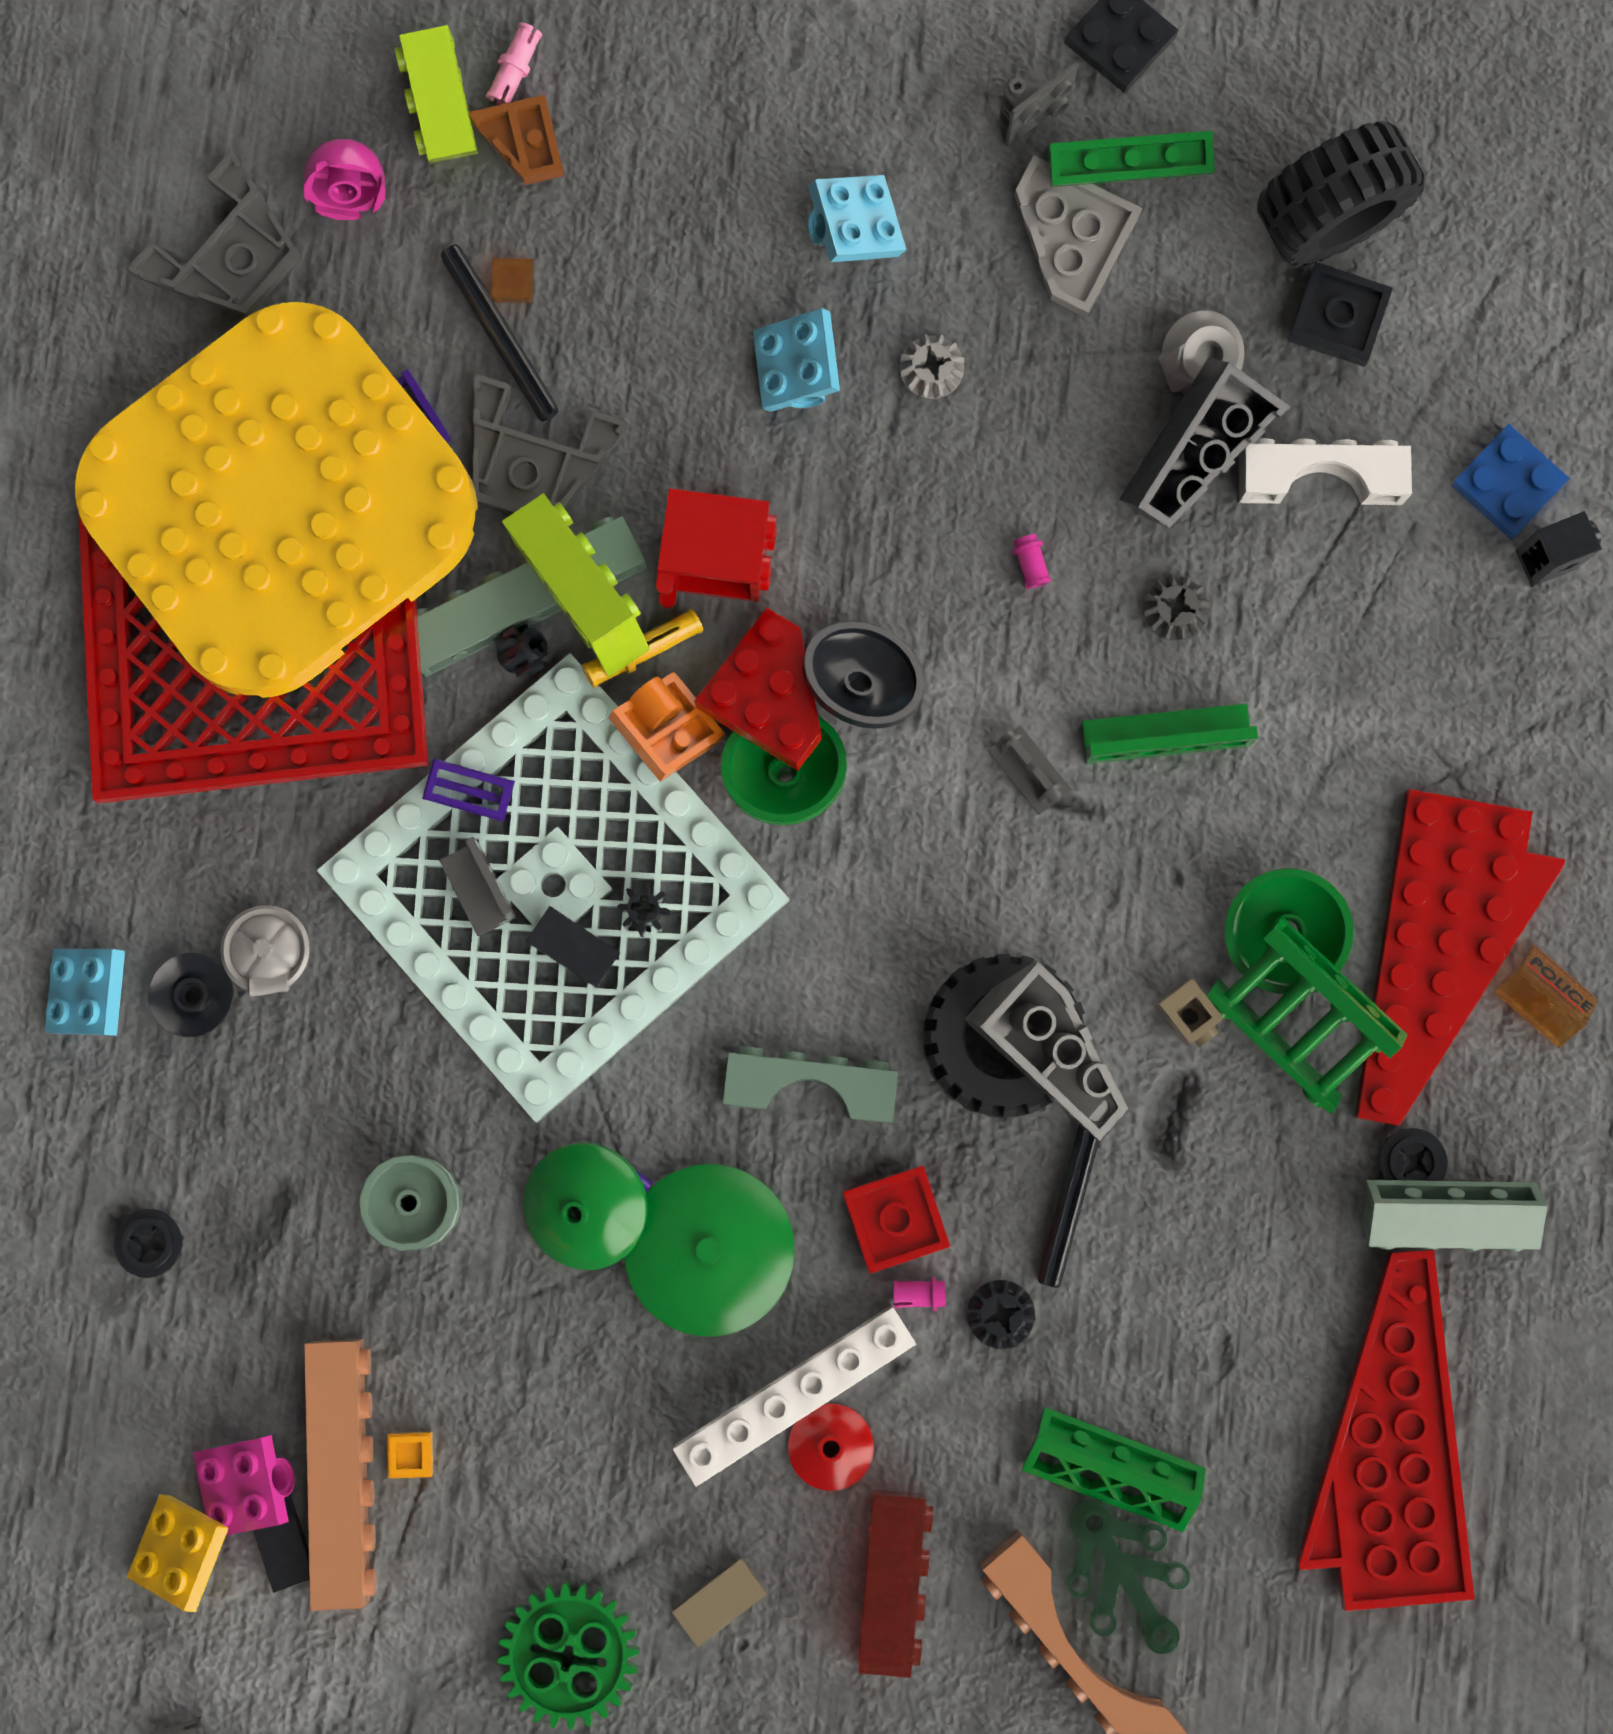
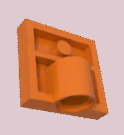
[608,672,726,782]

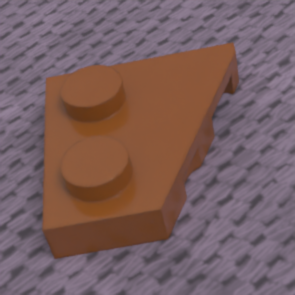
[469,95,564,185]

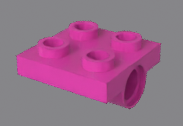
[193,1435,295,1535]

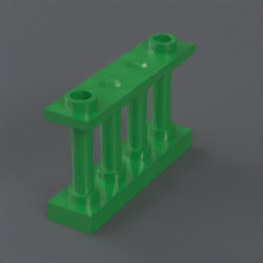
[1206,917,1407,1114]

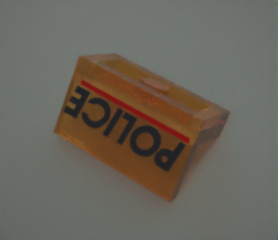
[1494,945,1599,1048]

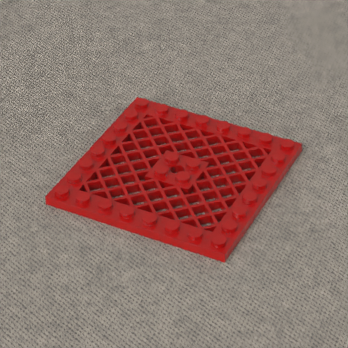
[78,512,428,804]

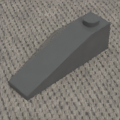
[965,961,1128,1141]

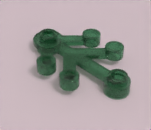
[1066,1500,1190,1654]

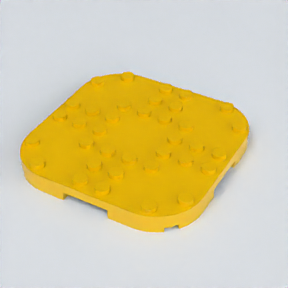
[75,302,478,698]

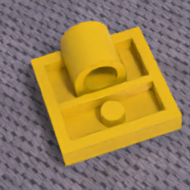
[127,1494,228,1612]

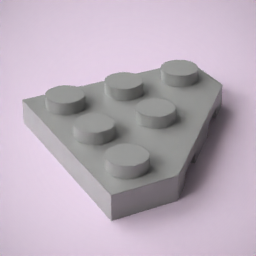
[1014,155,1142,318]

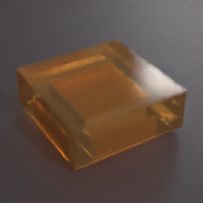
[491,258,534,303]

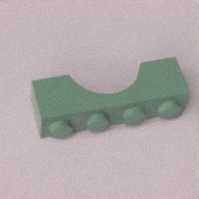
[723,1046,898,1124]

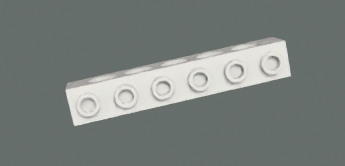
[673,1305,916,1487]

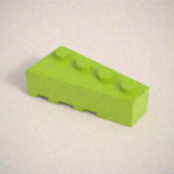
[502,493,650,677]

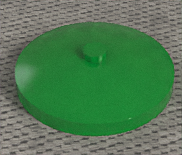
[624,1164,794,1337]

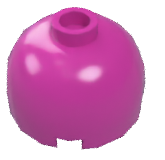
[303,139,385,220]

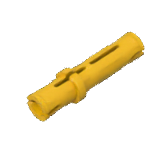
[582,609,703,688]

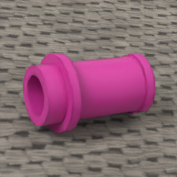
[1011,534,1052,589]
[894,1277,946,1311]

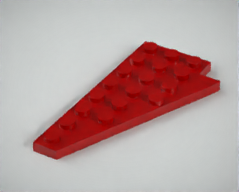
[1354,789,1565,1126]

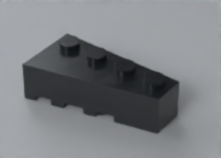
[1119,358,1291,528]

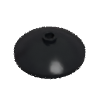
[802,621,924,729]

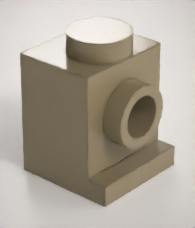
[1153,978,1224,1047]

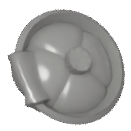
[1158,311,1244,394]
[220,905,310,997]

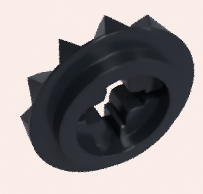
[1378,1128,1448,1181]
[114,1209,184,1278]
[967,1280,1036,1349]

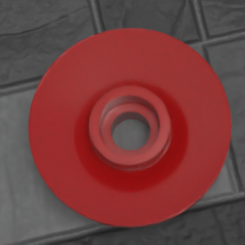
[788,1403,874,1491]

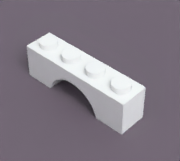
[1239,438,1412,505]

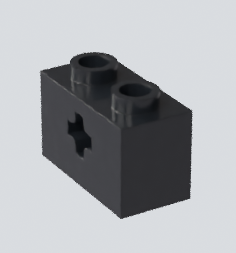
[1515,511,1602,587]

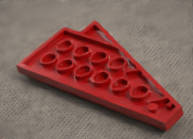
[1296,1250,1475,1611]

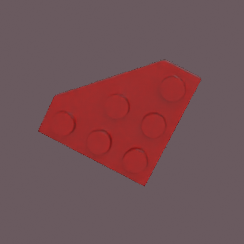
[694,608,822,771]

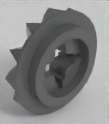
[1143,575,1210,641]

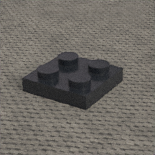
[1064,0,1179,94]
[1288,262,1393,367]

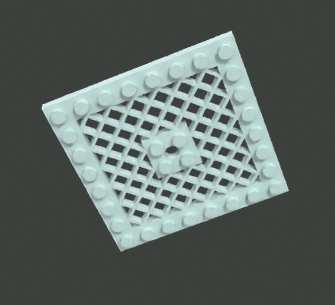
[317,653,790,1123]

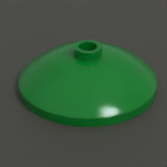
[721,716,847,825]
[1225,868,1354,995]
[523,1142,648,1270]

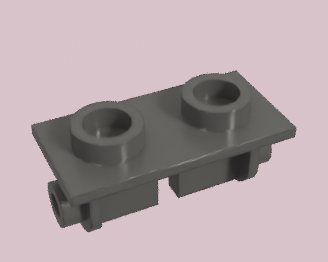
[987,725,1072,815]

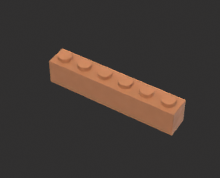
[304,1339,377,1611]

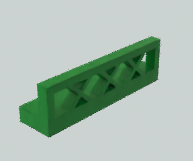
[1044,130,1215,187]
[1081,703,1258,764]
[1022,1407,1206,1533]

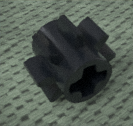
[496,623,548,677]
[617,883,671,937]

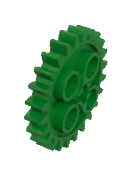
[497,1581,640,1730]

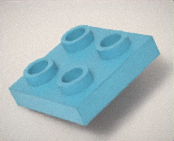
[808,175,906,262]
[753,308,840,412]
[45,949,125,1036]

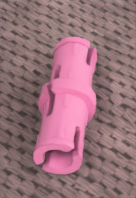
[486,22,542,105]

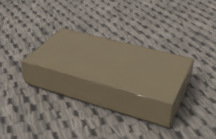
[672,1557,767,1648]

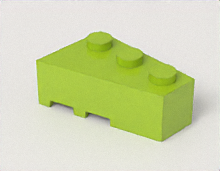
[395,25,478,163]

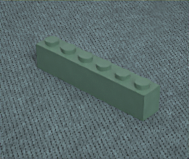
[417,516,647,678]

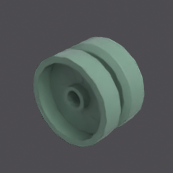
[360,1155,462,1251]

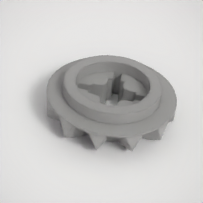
[899,334,964,399]

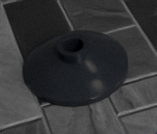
[148,953,234,1037]

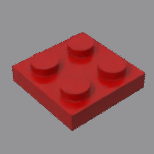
[842,1165,951,1274]

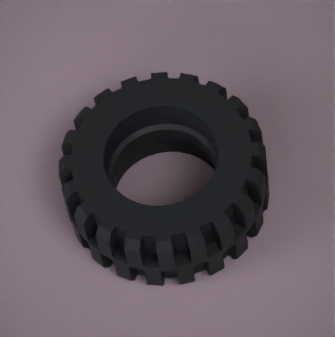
[1257,121,1425,267]
[922,954,1088,1118]

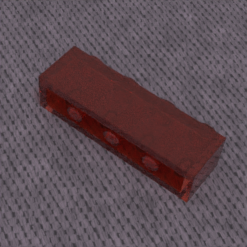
[857,1489,933,1678]

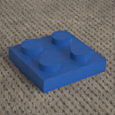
[1451,424,1570,540]

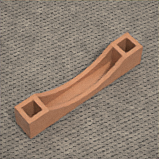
[980,1530,1188,1734]

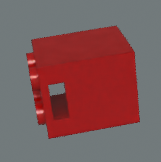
[656,488,777,609]

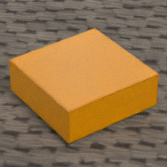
[387,1432,433,1478]

